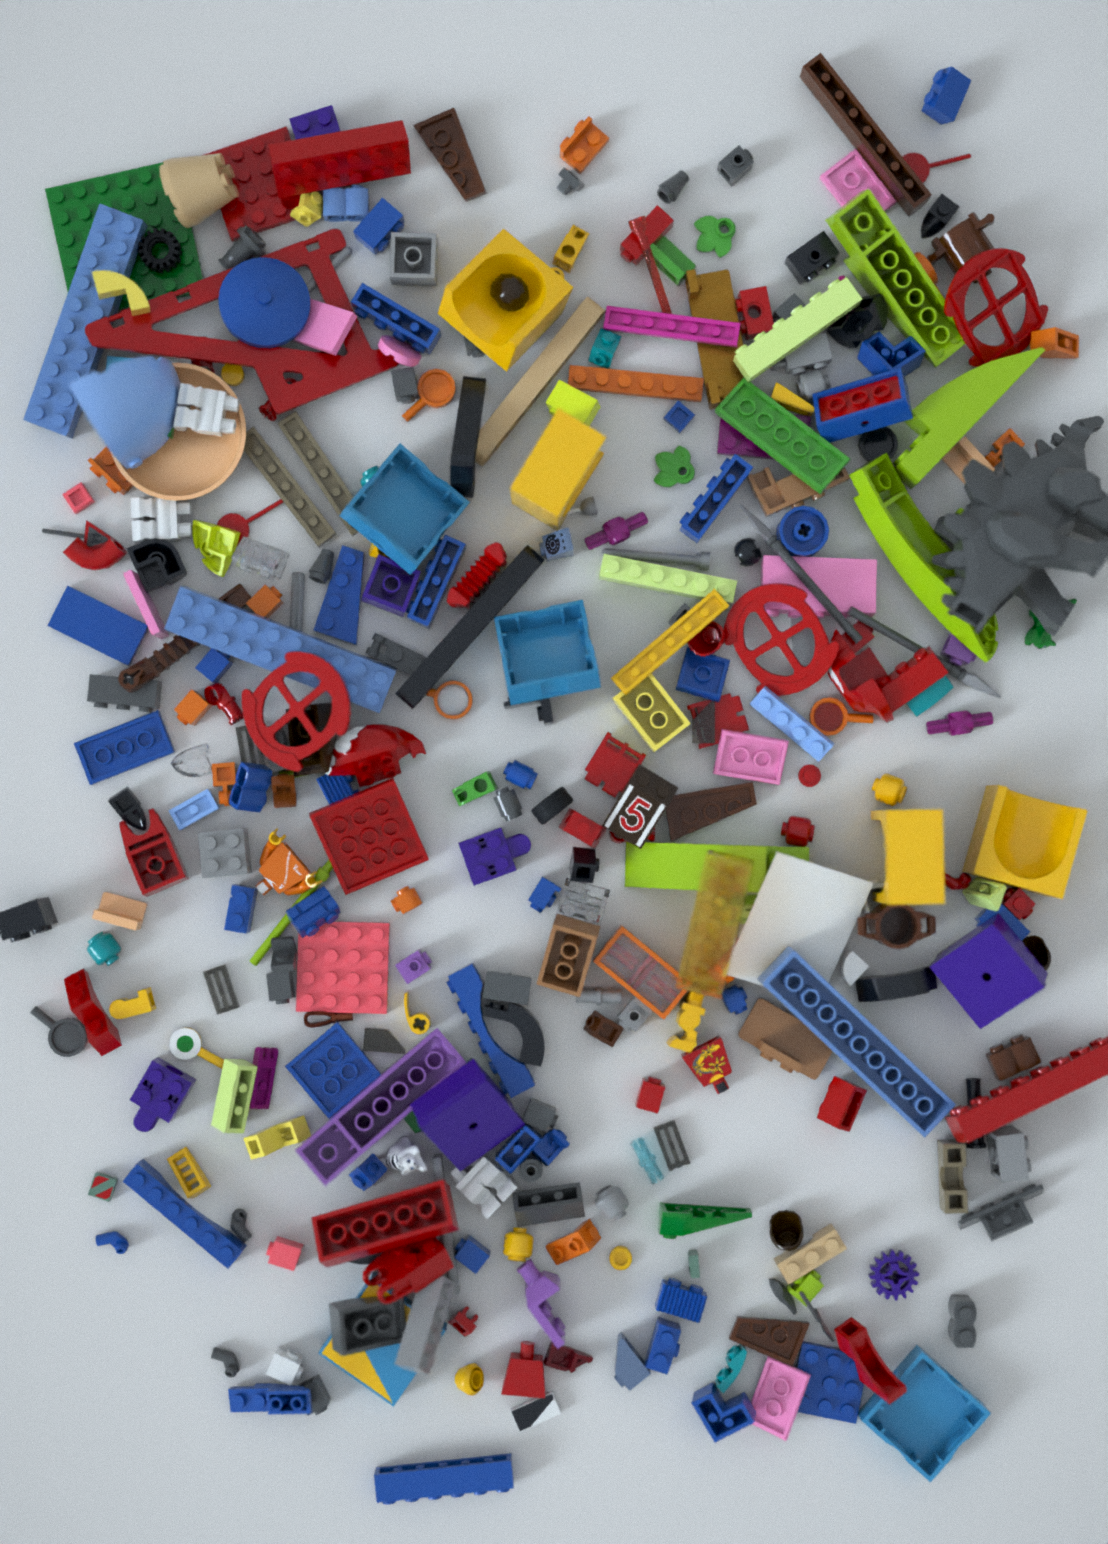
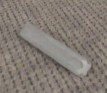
[289,572,305,631]

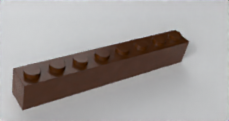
[799,53,932,217]

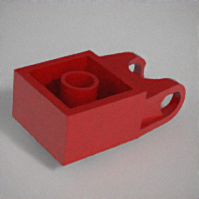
[119,808,189,897]
[362,1237,454,1304]

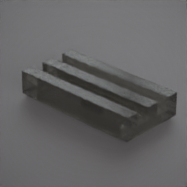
[236,726,266,765]
[203,964,240,1015]
[653,1120,691,1171]

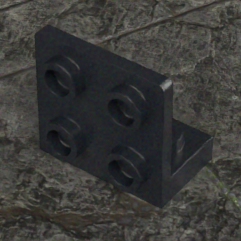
[503,697,553,726]

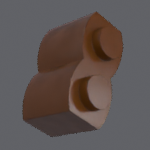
[985,1034,1042,1081]

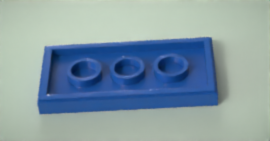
[47,585,148,666]
[74,710,176,785]

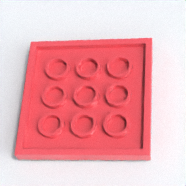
[296,921,390,1014]

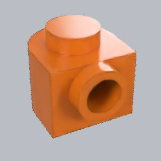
[391,886,423,914]

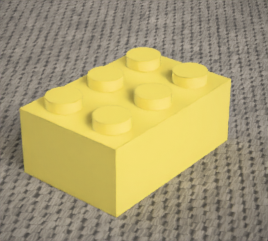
[612,673,691,753]

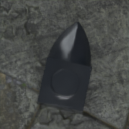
[921,194,960,239]
[108,786,146,830]

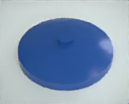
[219,257,310,348]

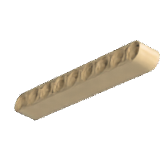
[475,297,606,466]

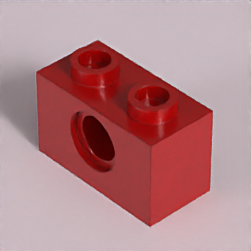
[735,286,774,341]

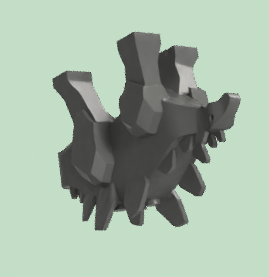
[931,416,1108,636]

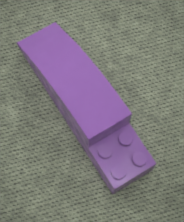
[295,1028,467,1186]

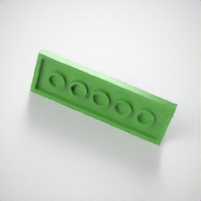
[715,378,850,495]

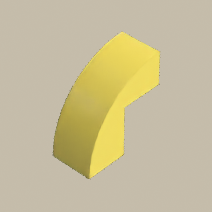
[92,270,150,316]
[243,1115,311,1160]

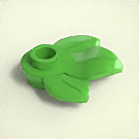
[694,216,736,258]
[654,446,695,487]

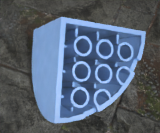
[68,356,180,469]

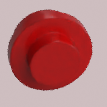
[798,764,821,787]

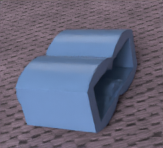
[323,185,369,222]

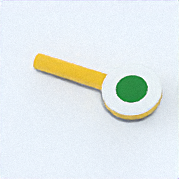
[169,1027,224,1069]

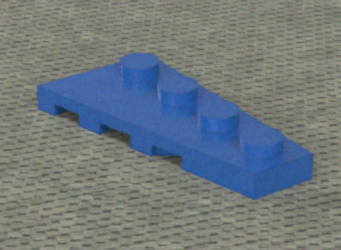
[314,545,365,645]

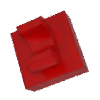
[448,1306,478,1337]

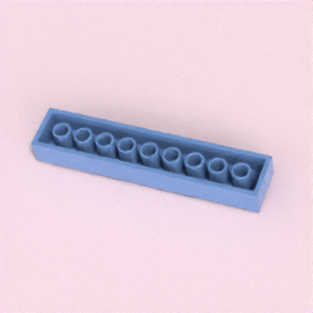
[23,204,148,438]
[164,585,397,713]
[757,946,956,1138]

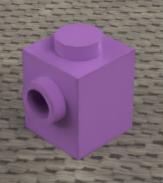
[940,633,977,667]
[395,949,432,984]

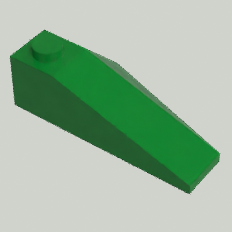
[658,1202,752,1239]

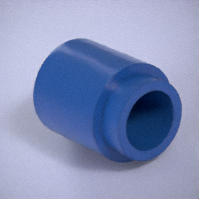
[503,760,538,789]

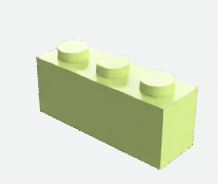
[211,1058,257,1133]

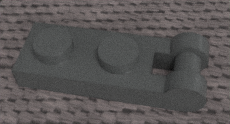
[366,633,427,675]

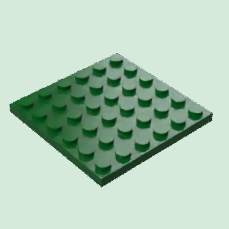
[45,162,204,312]

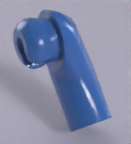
[95,1231,129,1254]

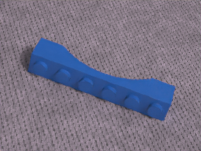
[447,962,535,1098]
[122,1159,247,1269]

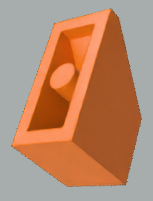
[1030,327,1079,359]

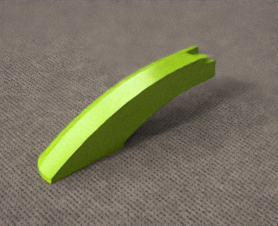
[849,453,999,662]

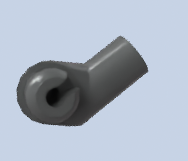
[230,1209,252,1243]
[211,1347,239,1378]

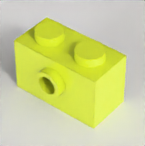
[545,380,601,426]

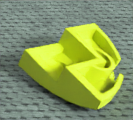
[192,520,240,577]

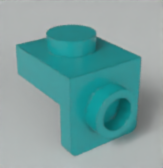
[588,328,622,369]

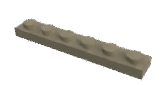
[277,411,359,536]
[244,426,336,547]

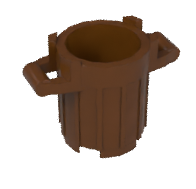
[927,212,994,284]
[857,903,936,949]

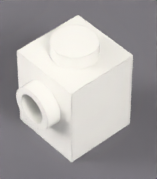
[266,1347,304,1386]

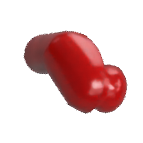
[944,872,972,890]

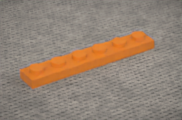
[568,365,704,402]

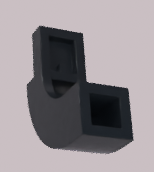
[855,966,938,1002]
[483,1002,545,1067]

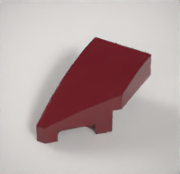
[543,1341,593,1373]

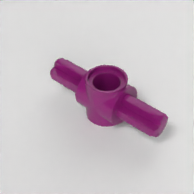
[584,512,648,550]
[926,710,993,736]

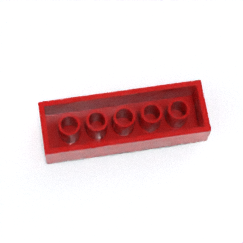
[268,120,411,198]
[311,1179,459,1268]

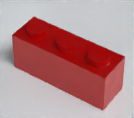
[876,646,948,713]

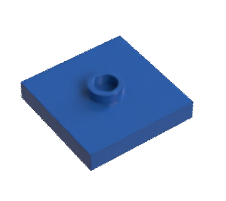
[675,648,730,702]

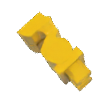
[666,990,706,1053]

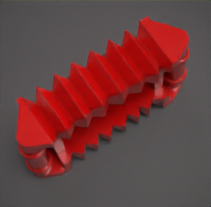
[447,542,507,610]

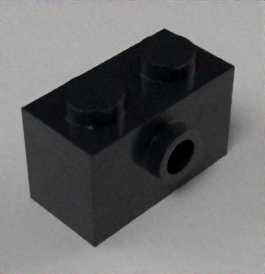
[785,231,840,284]

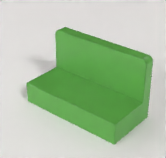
[645,236,696,286]

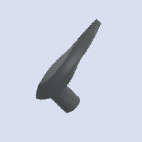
[769,1278,797,1315]

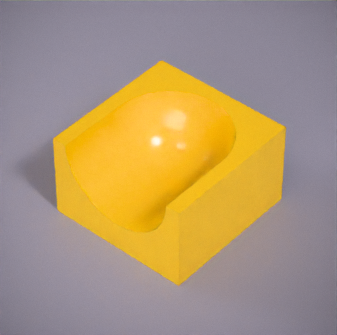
[438,228,573,372]
[510,408,606,531]
[962,785,1088,899]
[871,809,945,905]

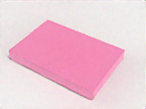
[820,149,897,211]
[292,299,357,356]
[123,570,169,639]
[713,729,789,785]
[751,1356,811,1441]

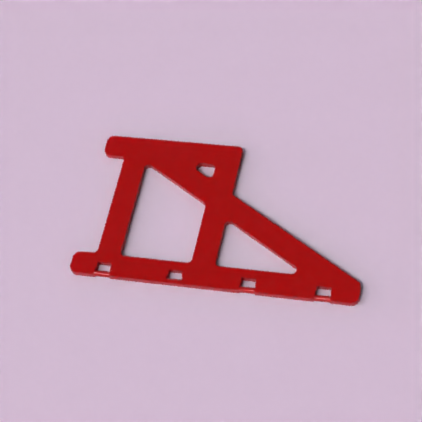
[85,228,399,415]

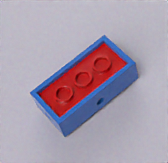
[812,367,913,443]

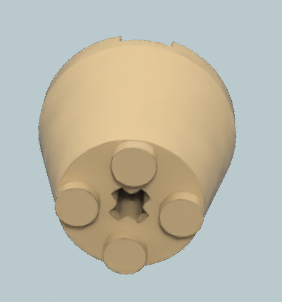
[159,153,239,228]

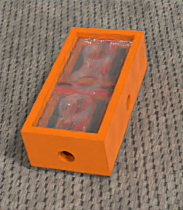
[593,925,693,1020]

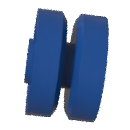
[776,506,829,557]

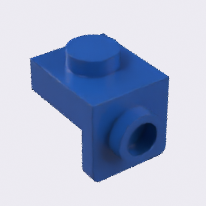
[531,1129,570,1166]
[349,1154,387,1191]

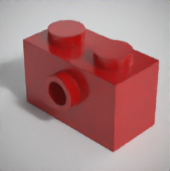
[817,1076,867,1132]

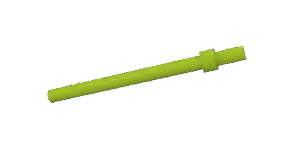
[249,859,333,966]

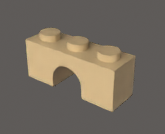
[774,1224,847,1285]

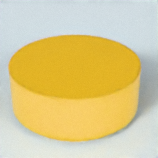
[221,364,245,386]
[609,1246,632,1270]

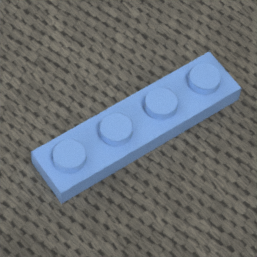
[750,686,834,762]

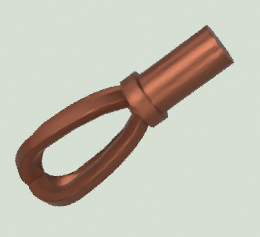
[304,1011,353,1028]

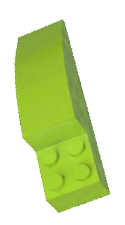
[825,188,965,367]
[894,347,1045,489]
[625,842,809,893]

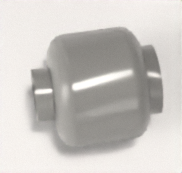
[796,370,831,402]
[595,1185,629,1221]

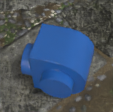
[719,984,748,1015]

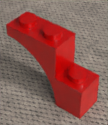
[64,968,122,1056]
[834,1317,907,1405]

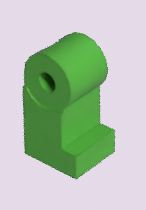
[451,771,498,807]

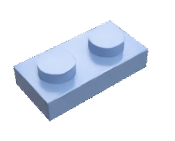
[169,789,220,830]

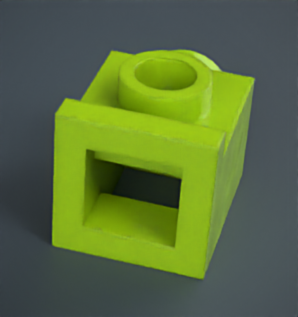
[786,1269,824,1307]

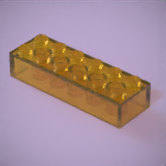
[676,849,755,999]

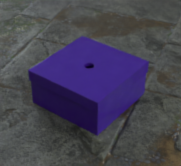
[930,913,1048,1029]
[410,1058,525,1172]

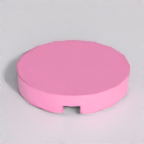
[378,335,422,367]

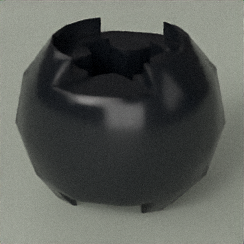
[734,538,761,567]

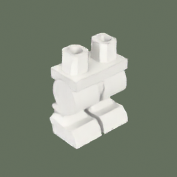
[173,383,240,437]
[131,497,193,544]
[450,1153,519,1219]

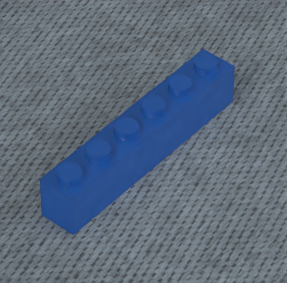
[374,1453,514,1505]

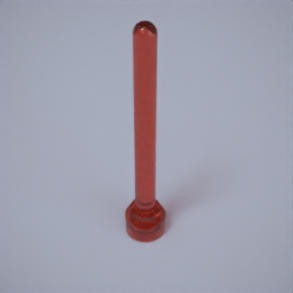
[628,215,672,314]

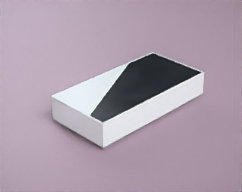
[510,1391,561,1432]

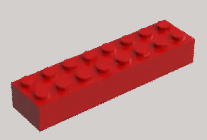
[944,1036,1108,1143]

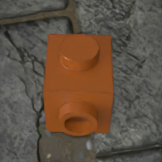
[271,773,297,808]

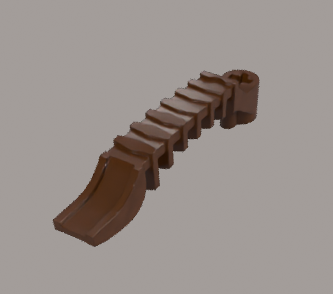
[118,583,252,692]

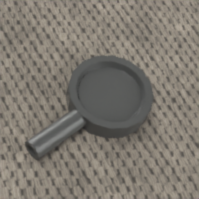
[30,1006,88,1057]

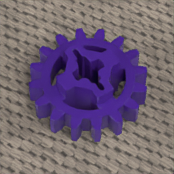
[868,1249,919,1301]

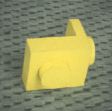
[290,191,323,227]

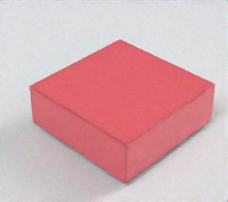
[62,482,95,514]

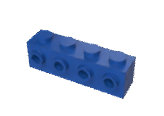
[351,283,442,355]
[679,454,753,543]
[406,535,467,629]

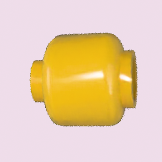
[872,773,907,806]
[503,1227,534,1262]

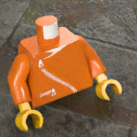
[255,828,322,896]

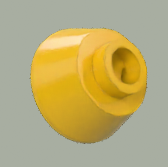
[454,1363,484,1396]

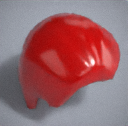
[687,621,725,657]

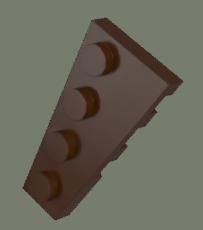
[413,108,487,202]
[666,782,757,841]

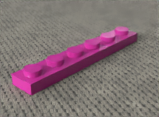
[603,306,741,347]

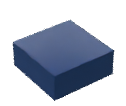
[663,400,695,433]

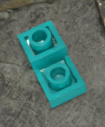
[906,675,954,717]
[715,1344,747,1393]

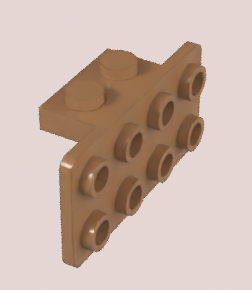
[738,998,833,1080]

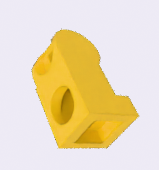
[552,225,589,274]
[109,987,156,1019]

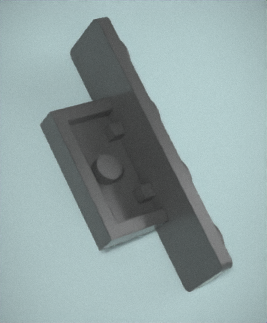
[958,1184,1044,1242]

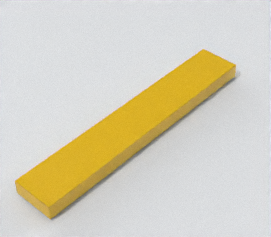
[610,589,729,696]

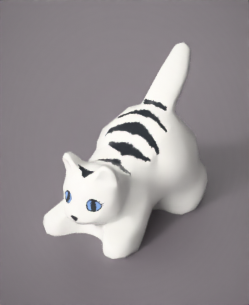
[379,1137,427,1176]

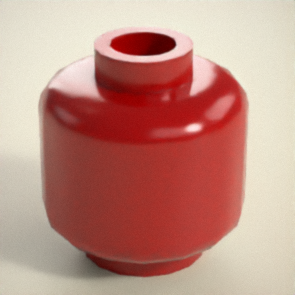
[781,816,815,847]

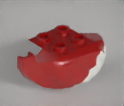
[828,629,894,723]
[325,724,426,788]

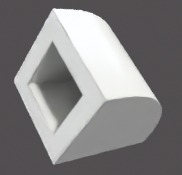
[840,949,869,986]

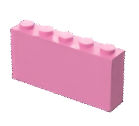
[760,555,877,620]

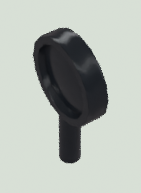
[858,427,898,462]

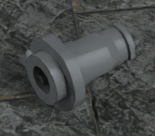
[218,225,267,270]

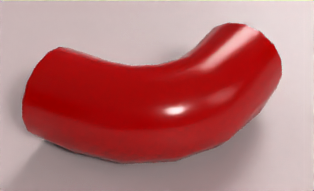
[63,537,127,571]

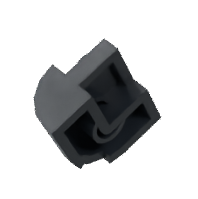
[827,294,888,348]
[127,538,187,593]

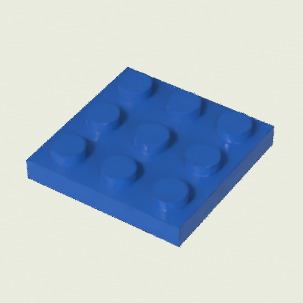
[285,1022,382,1119]
[796,1341,864,1424]

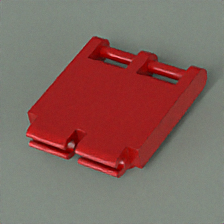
[687,693,749,749]
[585,732,646,798]

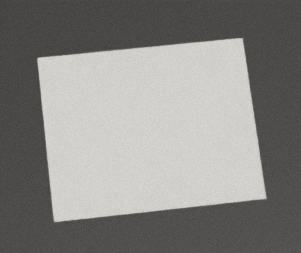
[723,852,874,986]

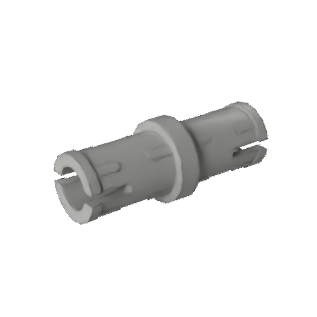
[576,987,622,1005]

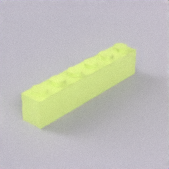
[733,277,862,383]
[599,554,737,606]

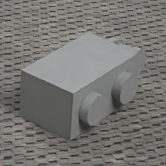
[770,333,833,376]

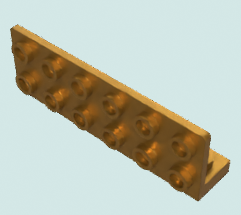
[684,269,744,410]

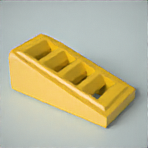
[770,382,814,416]
[167,1147,212,1199]

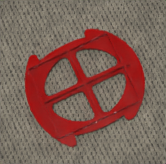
[944,248,1048,367]
[724,583,840,696]
[241,651,352,772]

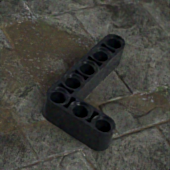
[450,376,486,498]

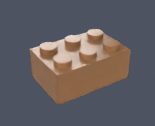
[537,914,601,997]

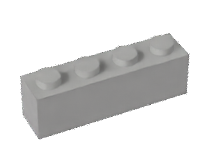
[395,1276,455,1375]

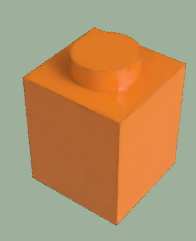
[246,584,284,618]
[174,689,213,726]

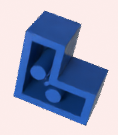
[857,331,926,377]
[691,1382,756,1443]

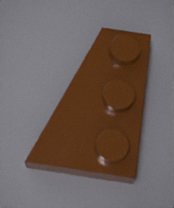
[729,1316,810,1366]

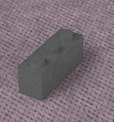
[87,674,162,712]
[512,1182,585,1227]

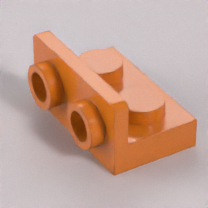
[559,116,609,174]
[87,446,133,495]

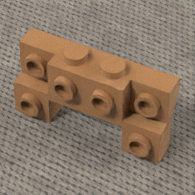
[746,442,850,517]

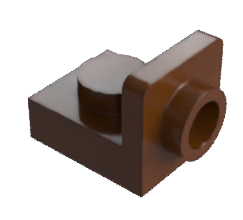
[583,1010,624,1048]

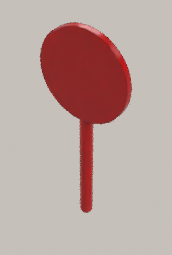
[902,153,971,183]
[217,499,283,547]

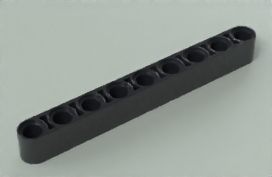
[395,545,545,709]

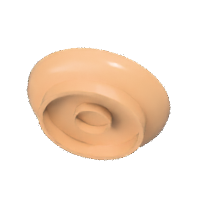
[111,363,246,501]

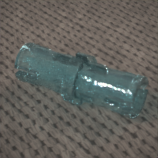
[630,1137,664,1184]

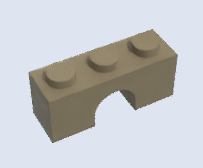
[937,1139,968,1214]

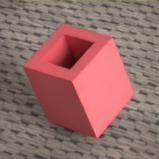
[266,1236,304,1271]

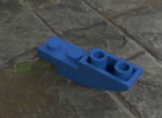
[228,1383,312,1415]

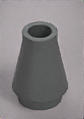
[657,170,689,204]
[309,549,335,584]

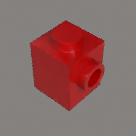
[1002,887,1035,920]

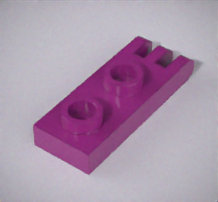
[249,1047,278,1109]

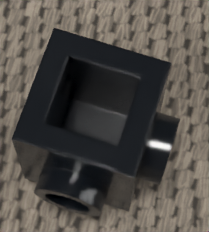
[569,847,600,883]

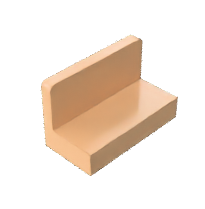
[942,437,995,484]
[92,892,147,930]

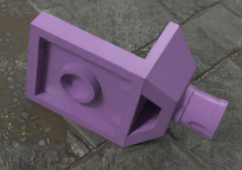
[517,1259,566,1349]

